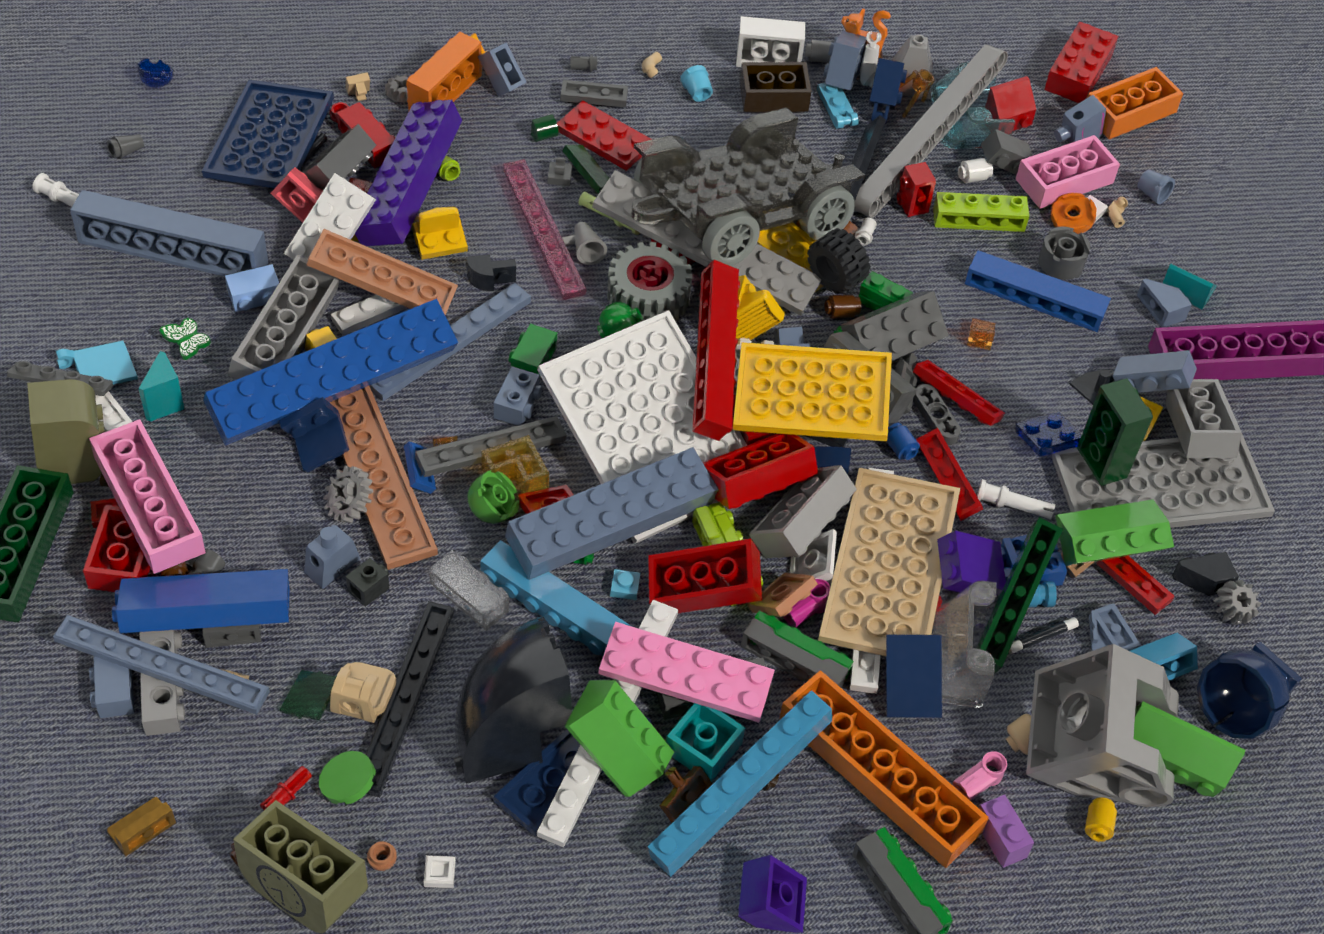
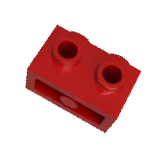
[897,162,936,217]

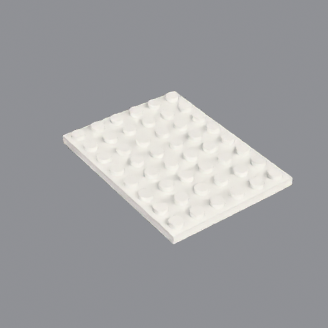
[537,310,747,544]

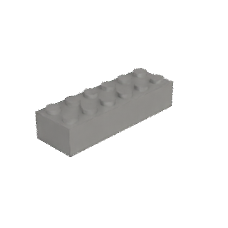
[228,255,340,380]

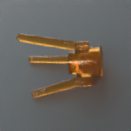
[899,69,935,118]

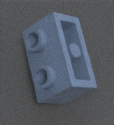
[494,366,542,426]

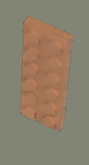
[306,229,458,315]

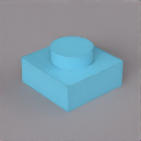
[610,569,640,600]

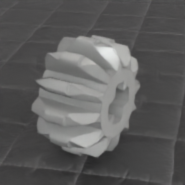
[1214,580,1262,625]

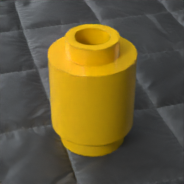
[1085,797,1117,842]

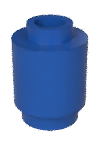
[886,423,920,460]

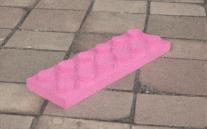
[598,622,775,723]

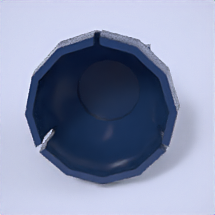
[1196,642,1302,739]

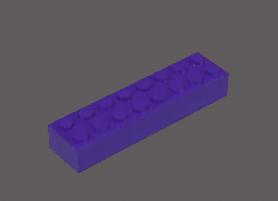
[355,99,462,246]

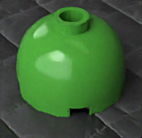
[467,470,519,524]

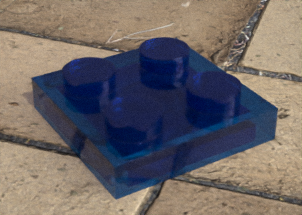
[1015,412,1082,457]

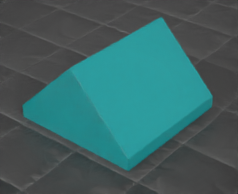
[1163,264,1217,310]
[139,351,185,422]

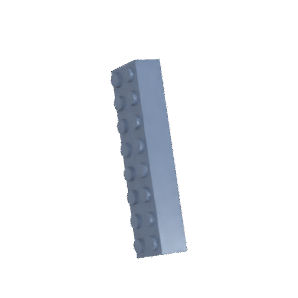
[70,190,269,276]
[505,447,718,580]

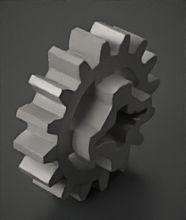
[323,466,373,523]

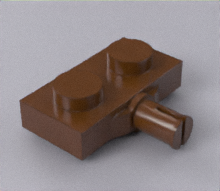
[659,766,713,823]

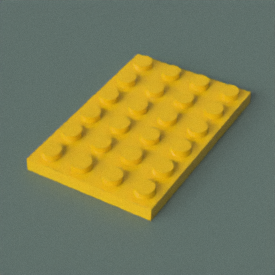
[733,342,892,441]

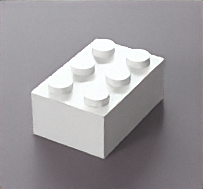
[736,16,805,67]

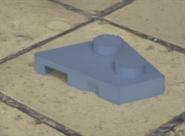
[1089,603,1141,651]

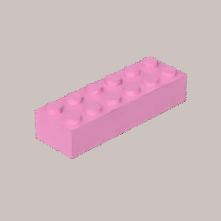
[89,419,205,574]

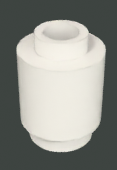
[958,158,993,183]

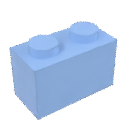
[225,264,279,312]

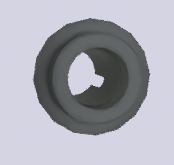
[570,54,597,72]

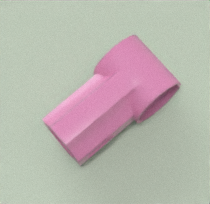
[952,751,1007,801]

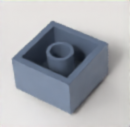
[823,31,867,90]

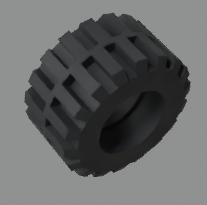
[807,228,871,294]

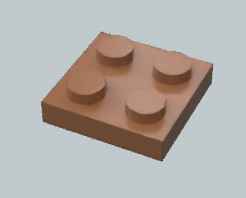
[747,573,818,617]

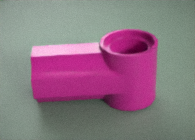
[783,579,830,628]

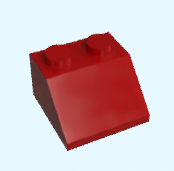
[982,76,1036,134]

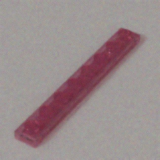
[503,159,586,300]

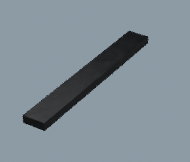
[365,601,454,798]

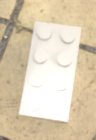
[284,173,376,260]

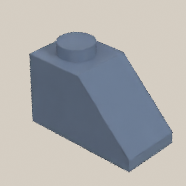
[1137,279,1192,328]

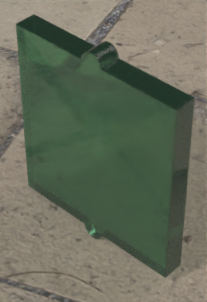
[280,670,337,720]

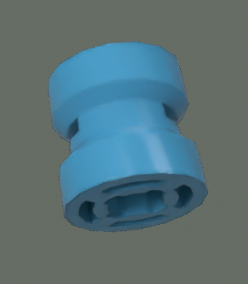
[1029,581,1057,608]

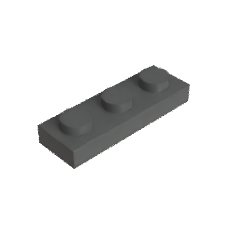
[560,80,628,107]

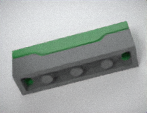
[741,610,854,688]
[852,827,953,934]

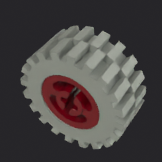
[607,242,692,322]

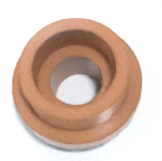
[367,841,397,871]

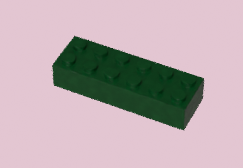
[0,465,74,623]

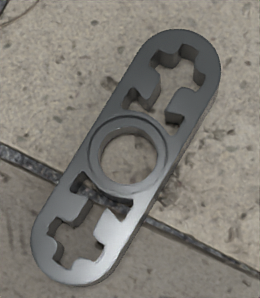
[913,384,961,445]

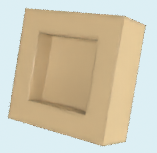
[346,72,370,102]

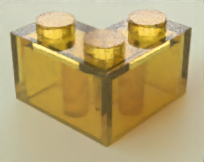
[481,435,549,494]

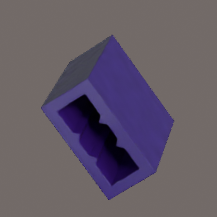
[937,531,1006,599]

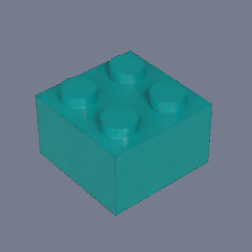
[666,703,745,782]

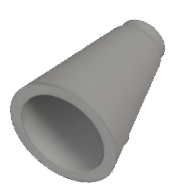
[561,222,607,265]

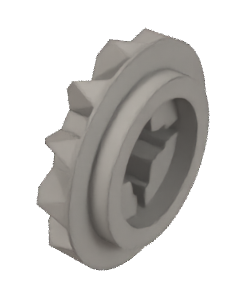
[385,74,408,102]

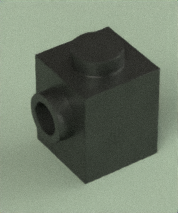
[346,558,389,607]

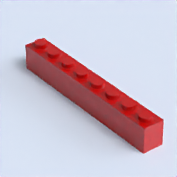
[692,259,740,441]

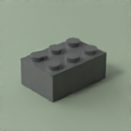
[302,124,377,190]

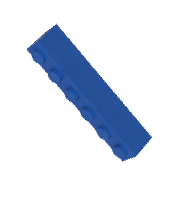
[965,250,1111,333]

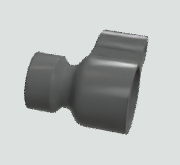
[186,549,225,575]

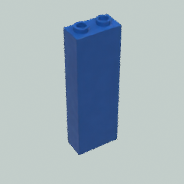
[112,569,290,633]

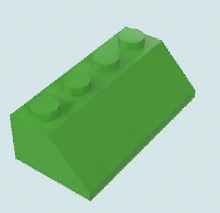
[1055,499,1174,566]
[565,680,674,797]
[1133,701,1245,797]

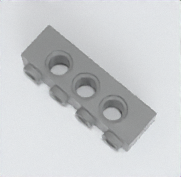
[140,630,185,736]

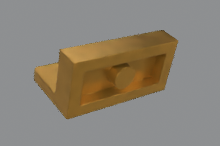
[107,797,176,857]

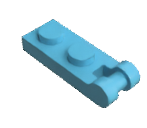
[817,83,859,129]

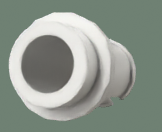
[855,218,877,246]

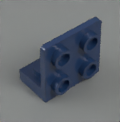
[279,397,349,473]

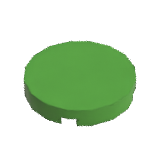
[319,751,376,805]

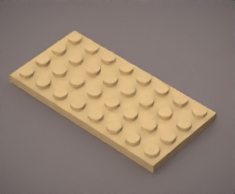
[818,468,960,656]

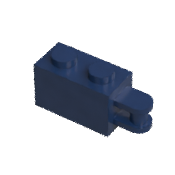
[869,58,907,124]

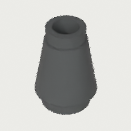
[107,134,144,159]

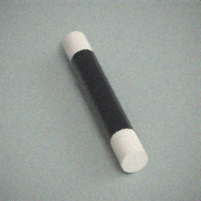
[1009,617,1079,654]

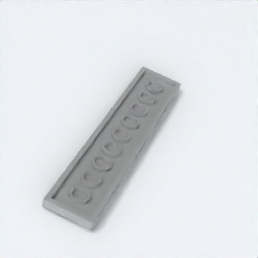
[592,170,821,316]

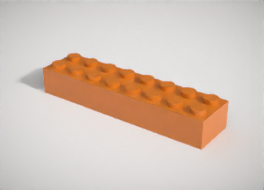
[779,670,989,868]

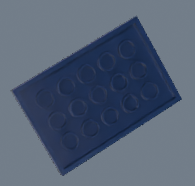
[202,79,334,188]

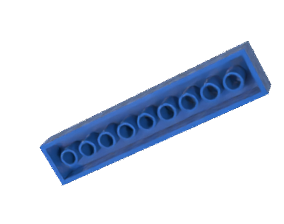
[203,299,458,446]

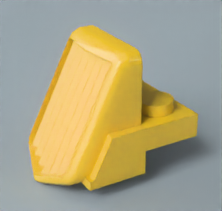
[411,207,468,260]
[736,275,785,341]

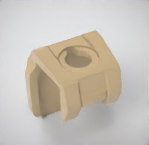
[330,662,396,723]

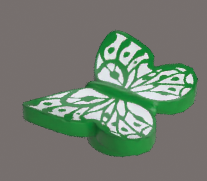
[160,318,211,360]

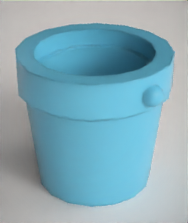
[680,65,713,102]

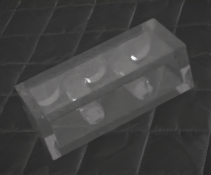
[429,550,509,631]

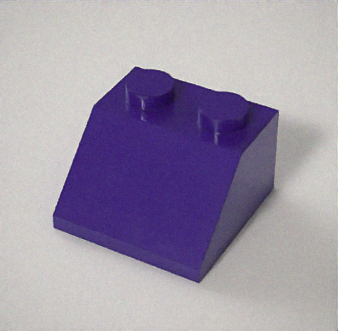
[738,855,807,933]

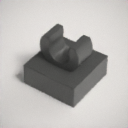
[547,157,572,186]

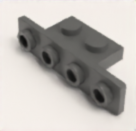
[7,361,113,396]

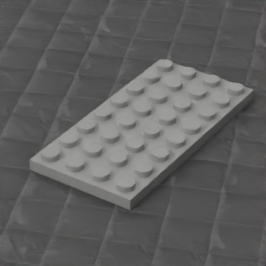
[1051,435,1275,528]

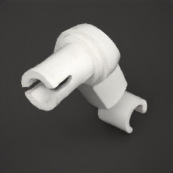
[860,31,882,88]

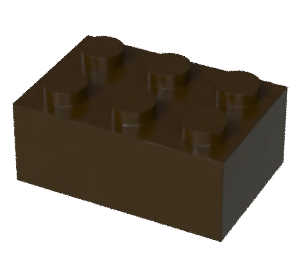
[739,62,812,112]

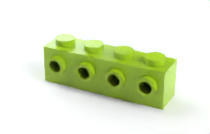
[933,192,1029,232]

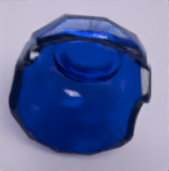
[137,58,174,88]

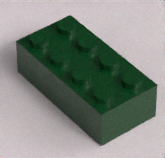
[1077,378,1153,486]

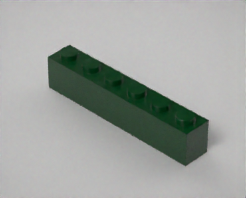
[970,517,1063,675]

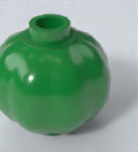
[597,302,643,338]

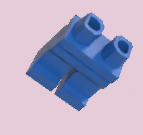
[1001,535,1067,586]

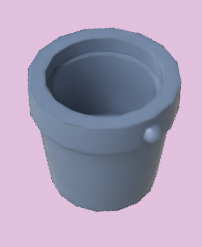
[1137,169,1175,204]

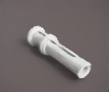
[32,173,79,207]
[977,479,1055,520]

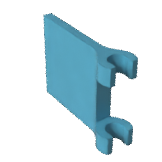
[56,340,138,385]

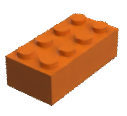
[406,32,482,112]
[1087,67,1183,139]

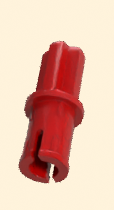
[260,766,312,811]

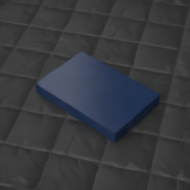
[886,634,942,718]

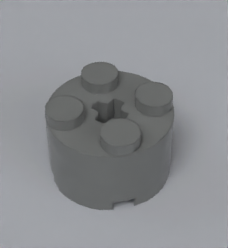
[1038,227,1090,280]

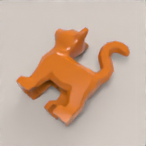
[841,9,891,59]

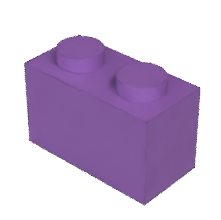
[979,795,1034,868]

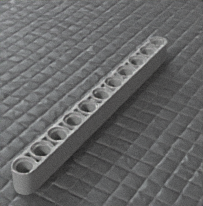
[854,44,1008,218]

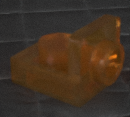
[967,318,996,350]

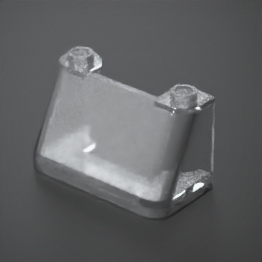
[931,581,996,708]

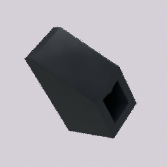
[1172,552,1239,596]

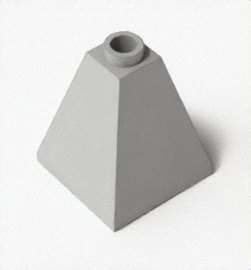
[892,34,933,99]

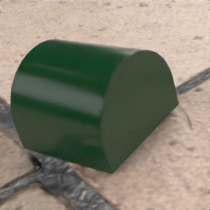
[531,114,559,142]

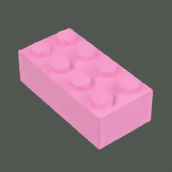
[1016,135,1120,209]

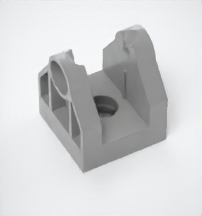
[1026,644,1179,807]

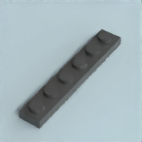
[415,416,567,477]

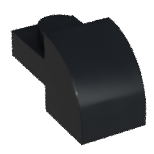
[466,254,516,291]

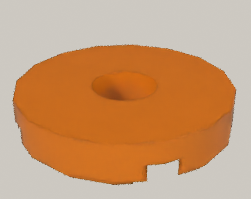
[1051,193,1097,234]

